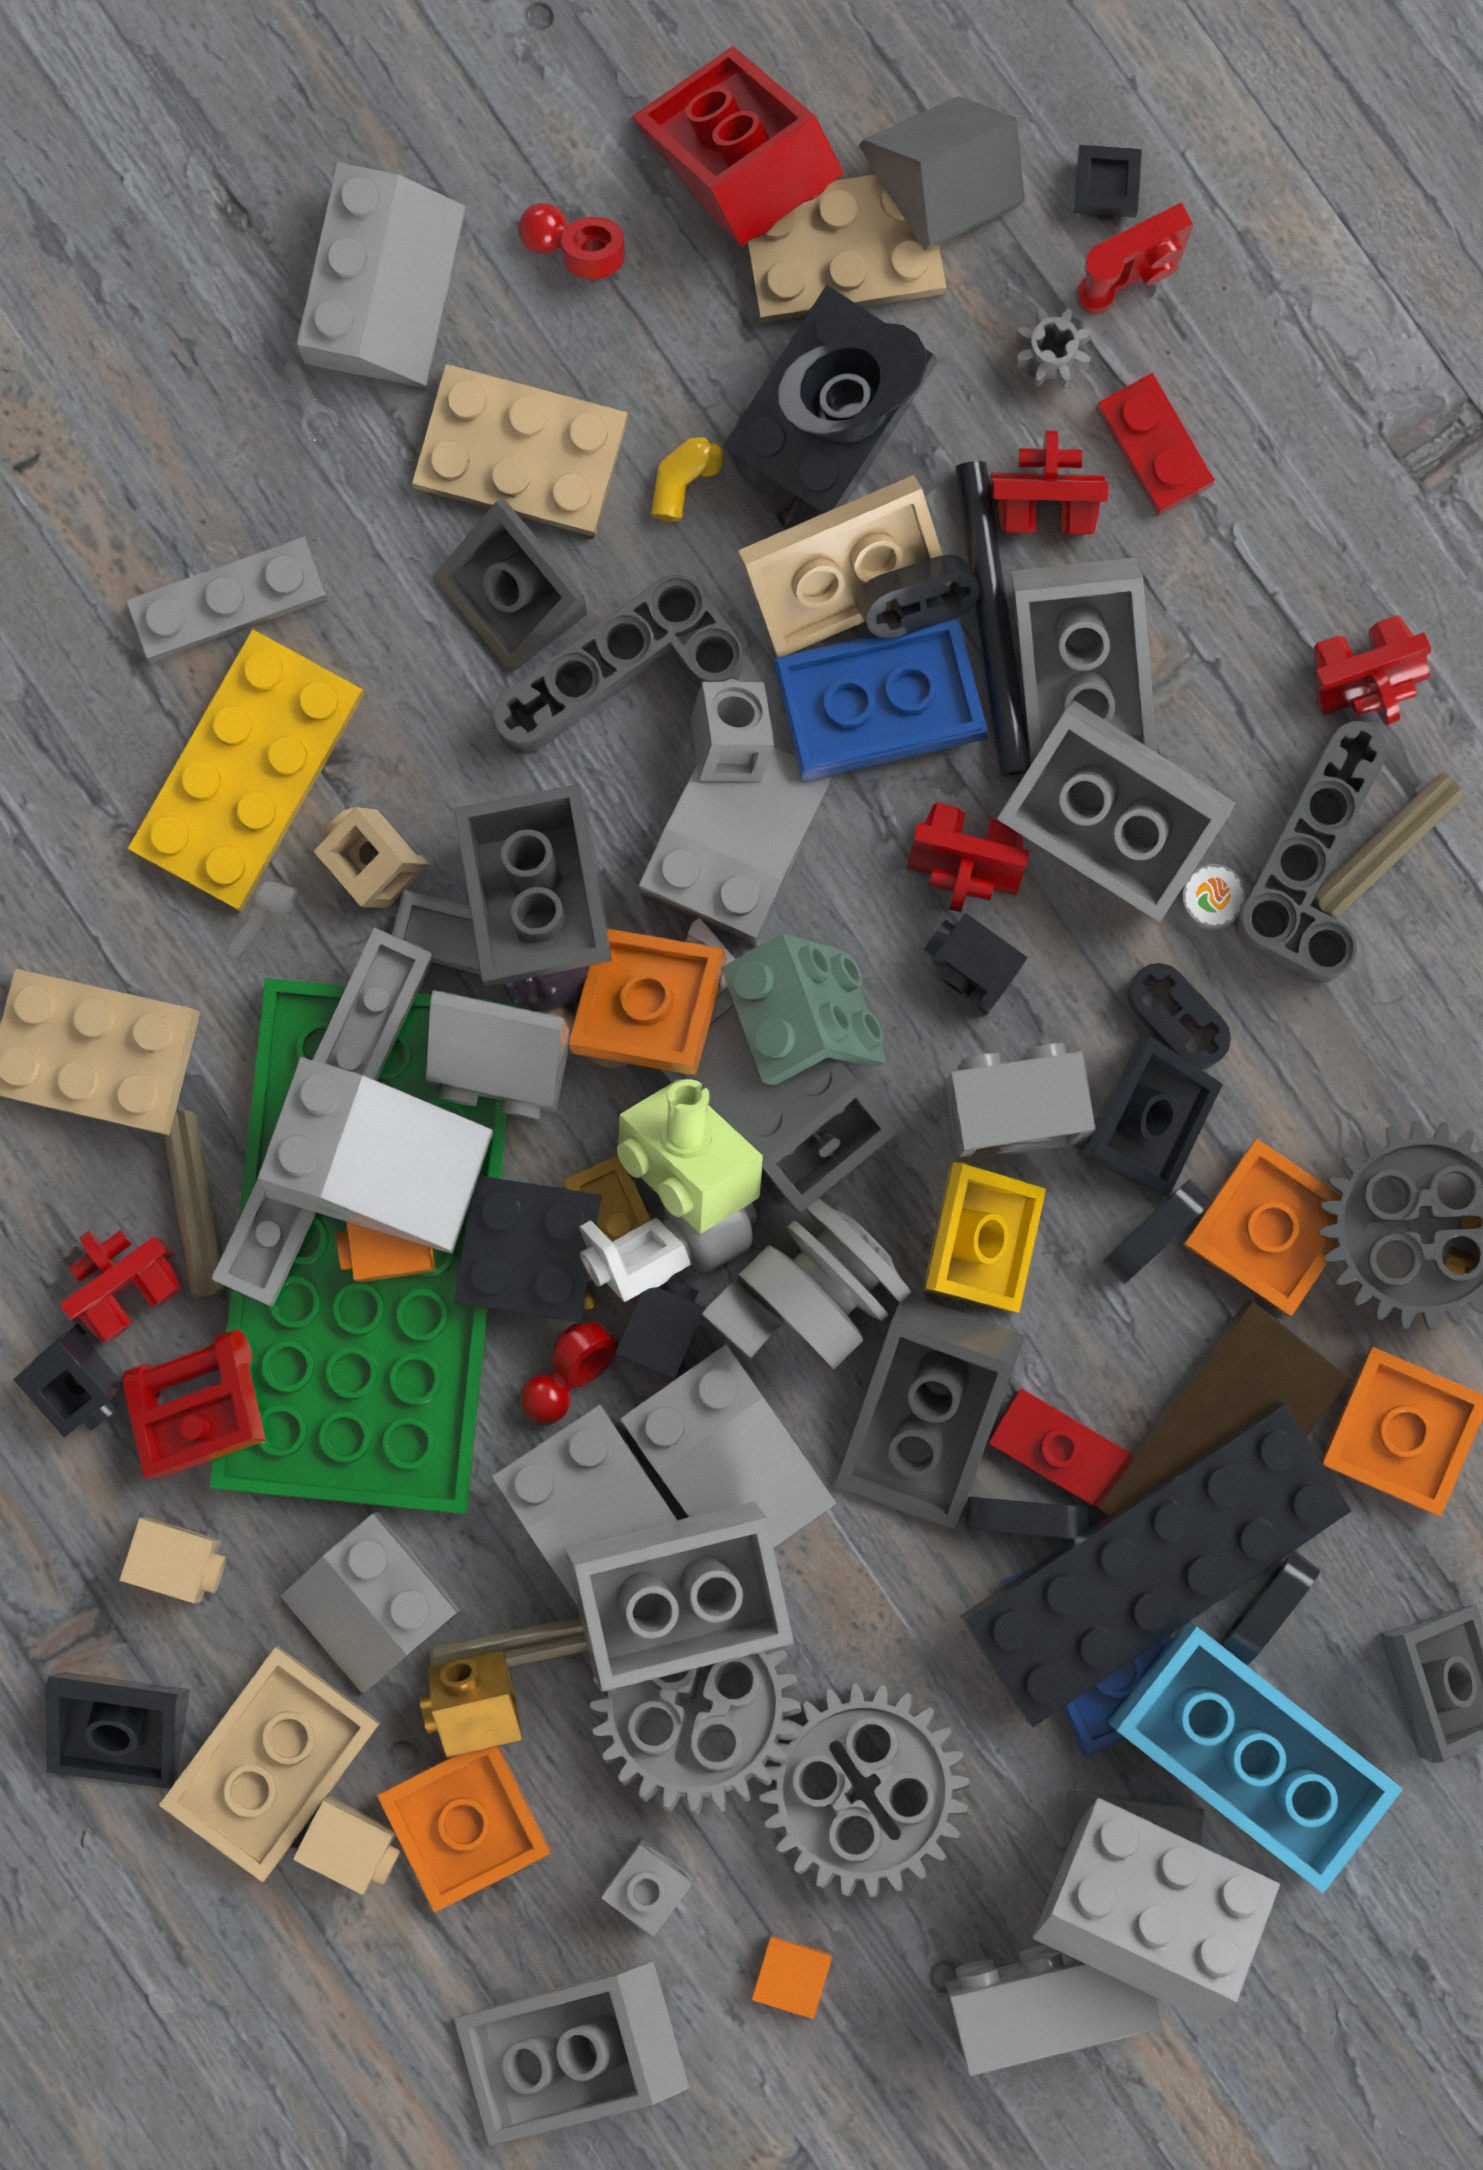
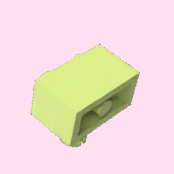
[617,1078,763,1234]

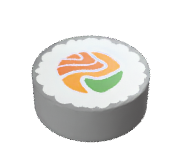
[1181,864,1246,930]

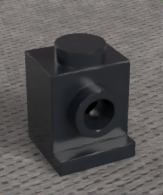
[924,913,1028,1015]
[13,1323,123,1438]

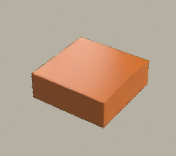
[752,1935,833,2019]

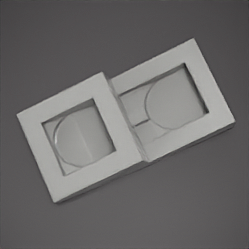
[702,1280,784,1359]

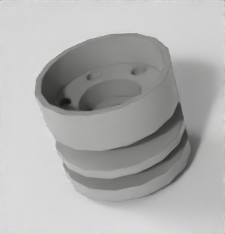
[738,1197,911,1370]

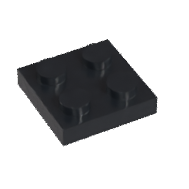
[454,1176,602,1323]

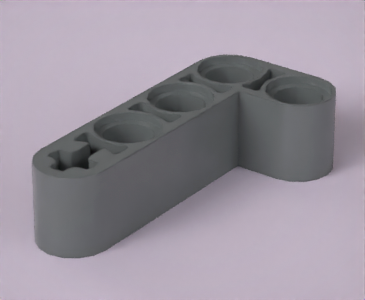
[494,575,743,753]
[1235,721,1387,983]

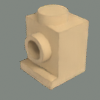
[313,807,430,908]

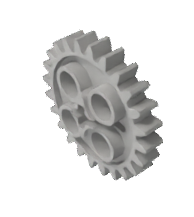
[590,1650,801,1815]
[759,1684,971,1898]

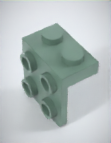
[721,933,886,1086]

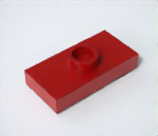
[987,1388,1131,1509]

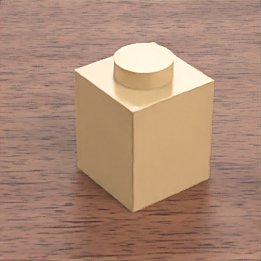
[119,1517,226,1603]
[293,1796,401,1895]

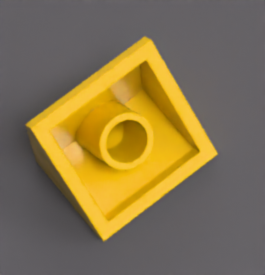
[922,1162,1046,1313]

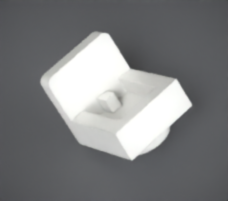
[579,1218,691,1302]

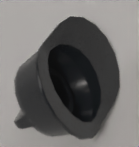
[779,323,927,443]

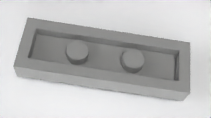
[126,536,328,663]

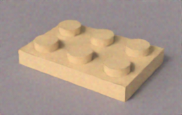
[747,174,946,324]
[412,364,628,537]
[738,475,951,658]
[0,969,200,1136]
[159,1646,381,1883]

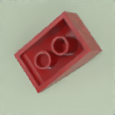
[632,46,844,246]

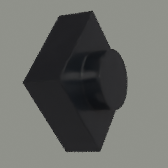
[1073,145,1142,218]

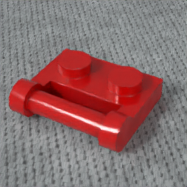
[1076,202,1194,315]
[123,1329,266,1480]

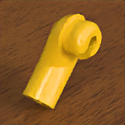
[651,437,724,522]

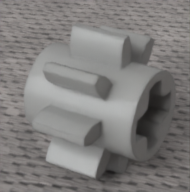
[1015,308,1091,388]

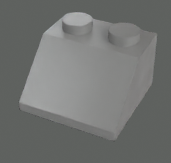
[280,1512,462,1694]

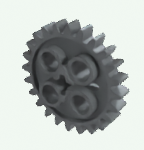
[1318,1121,1483,1330]

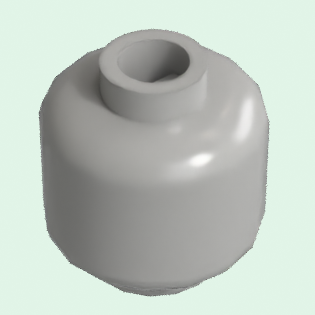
[661,1202,757,1273]

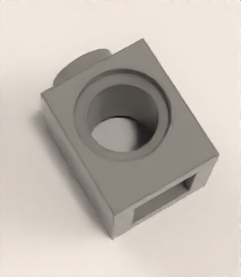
[690,679,774,782]
[601,1838,694,1937]

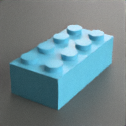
[1107,1622,1403,1893]

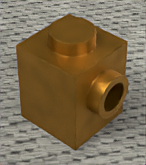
[420,1650,522,1757]

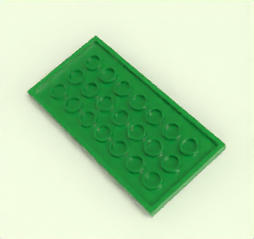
[209,978,520,1514]

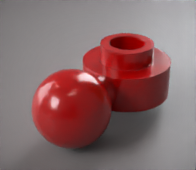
[518,203,625,280]
[519,1322,618,1425]

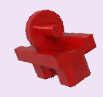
[991,430,1109,535]
[1314,615,1431,726]
[906,802,1030,913]
[60,1229,183,1343]

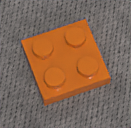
[568,929,727,1076]
[1182,1138,1341,1317]
[1321,1346,1483,1517]
[377,1745,552,1913]

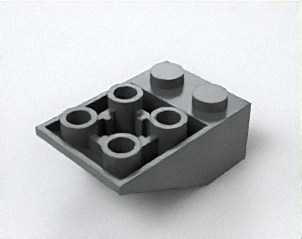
[681,1004,899,1213]

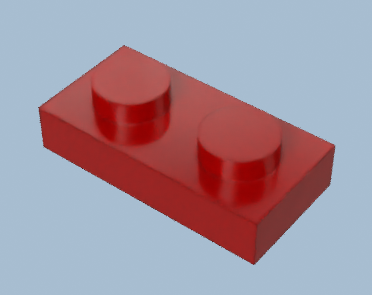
[1096,372,1215,516]

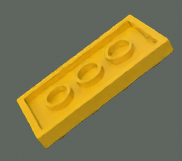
[128,629,365,912]

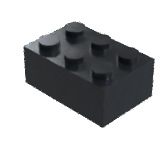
[722,284,938,514]

